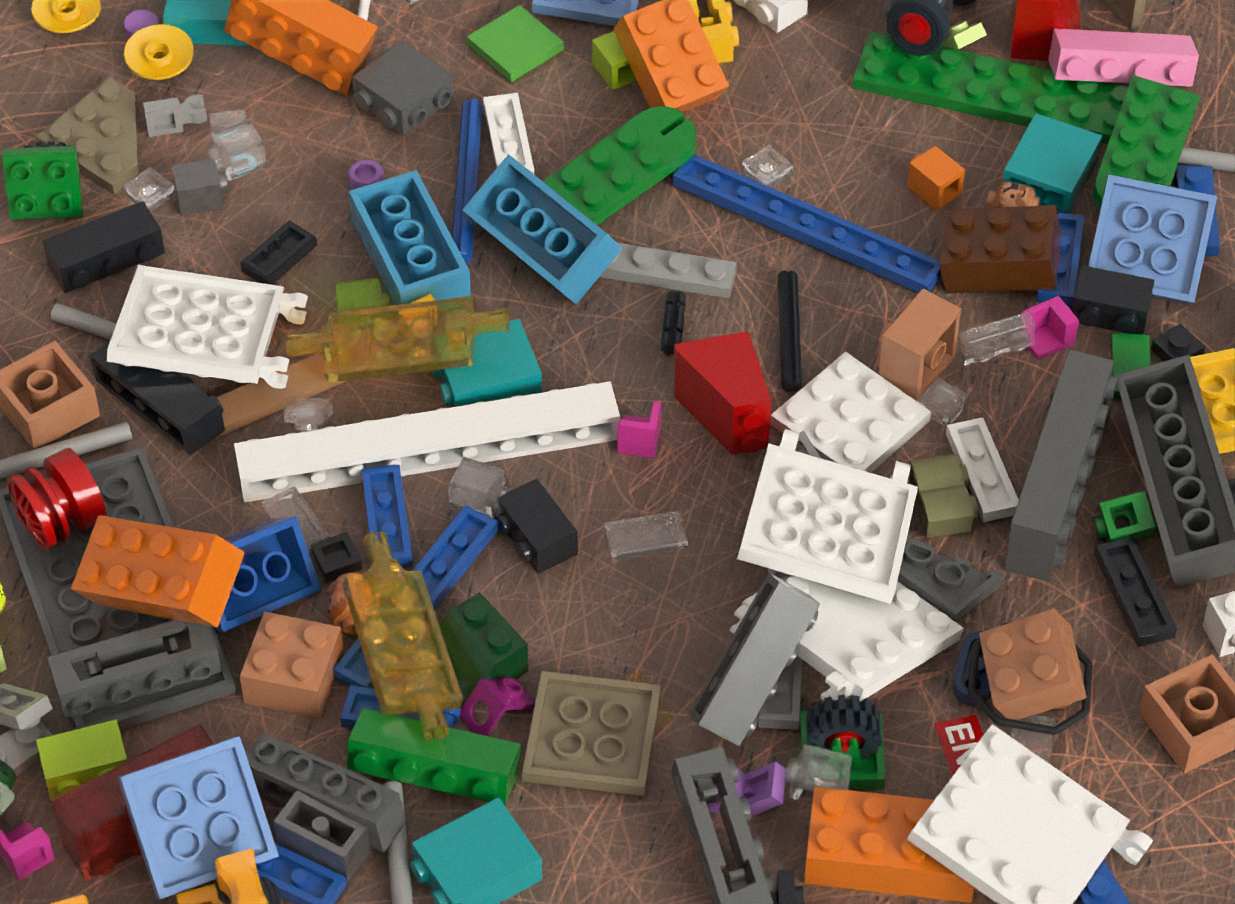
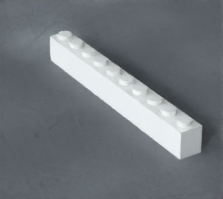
[234,381,620,503]

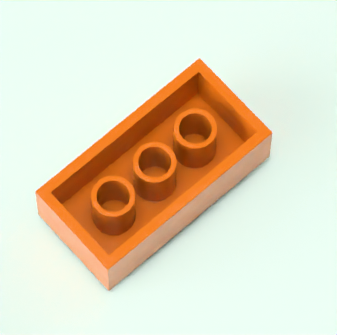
[224,0,378,96]
[71,515,245,628]
[804,786,974,903]

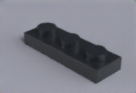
[1094,536,1177,647]

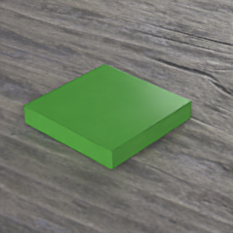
[467,5,564,82]

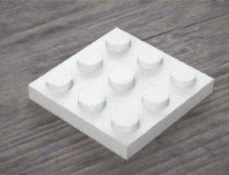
[770,352,931,473]

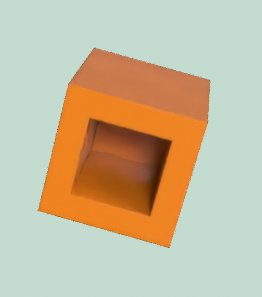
[907,146,965,211]

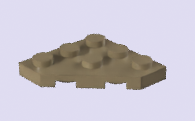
[36,77,139,195]

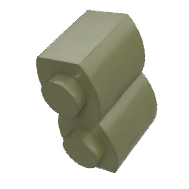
[908,454,979,538]

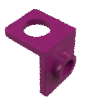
[460,678,536,736]

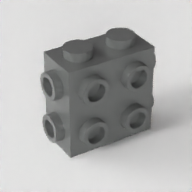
[352,40,453,136]

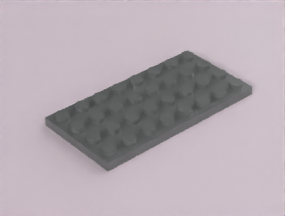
[0,447,237,730]

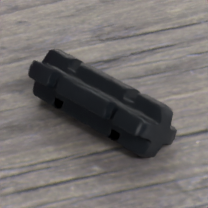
[661,290,686,354]

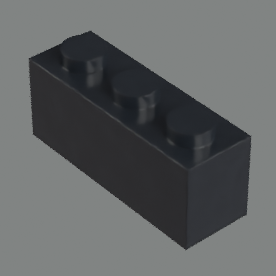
[42,201,165,293]

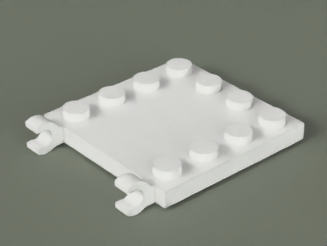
[107,265,308,389]
[737,429,918,604]
[730,574,964,702]
[907,724,1153,904]

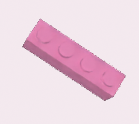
[1048,28,1199,86]

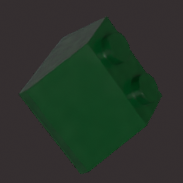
[417,592,529,709]

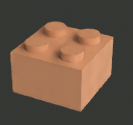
[877,289,961,402]
[0,341,100,449]
[979,608,1087,721]
[240,611,344,719]
[1139,654,1235,774]

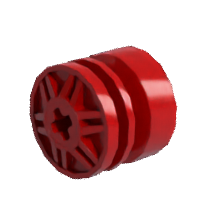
[7,448,107,551]

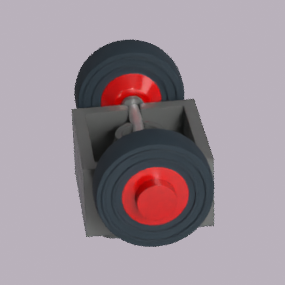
[885,0,976,56]

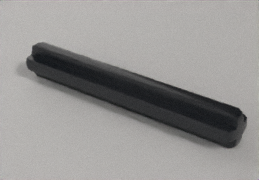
[778,270,802,392]

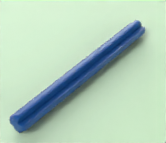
[452,98,482,263]

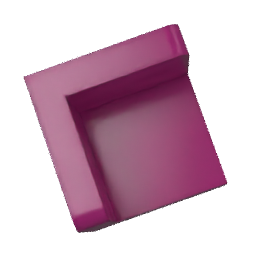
[1017,296,1079,360]
[617,401,662,458]
[0,822,55,881]

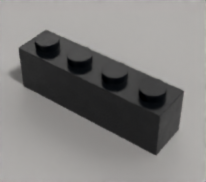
[89,341,225,456]

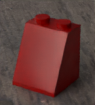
[1010,0,1081,61]
[673,331,771,455]

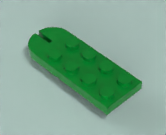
[1093,75,1200,209]
[543,106,697,225]

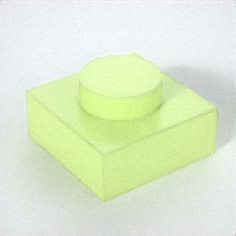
[941,21,986,50]

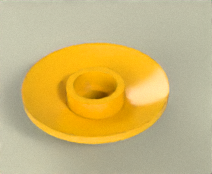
[31,0,101,33]
[124,24,194,80]

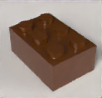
[940,205,1062,293]

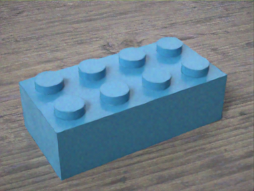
[462,154,623,305]
[349,170,471,314]

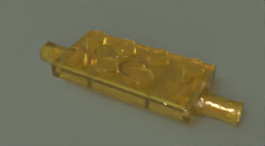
[285,296,510,383]
[342,532,463,740]

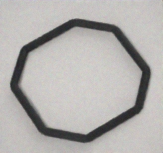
[968,622,1093,735]

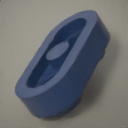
[952,631,991,706]

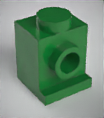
[1093,491,1156,542]

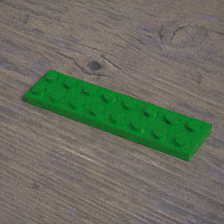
[852,31,1128,144]

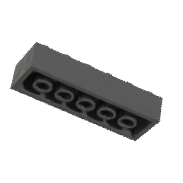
[1004,349,1118,582]
[1115,355,1235,588]

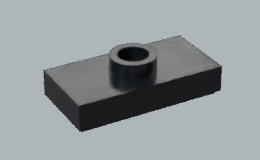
[240,220,317,285]

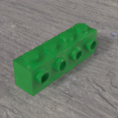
[347,708,521,806]

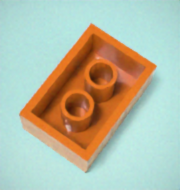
[613,0,729,113]

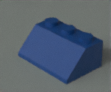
[215,516,322,632]

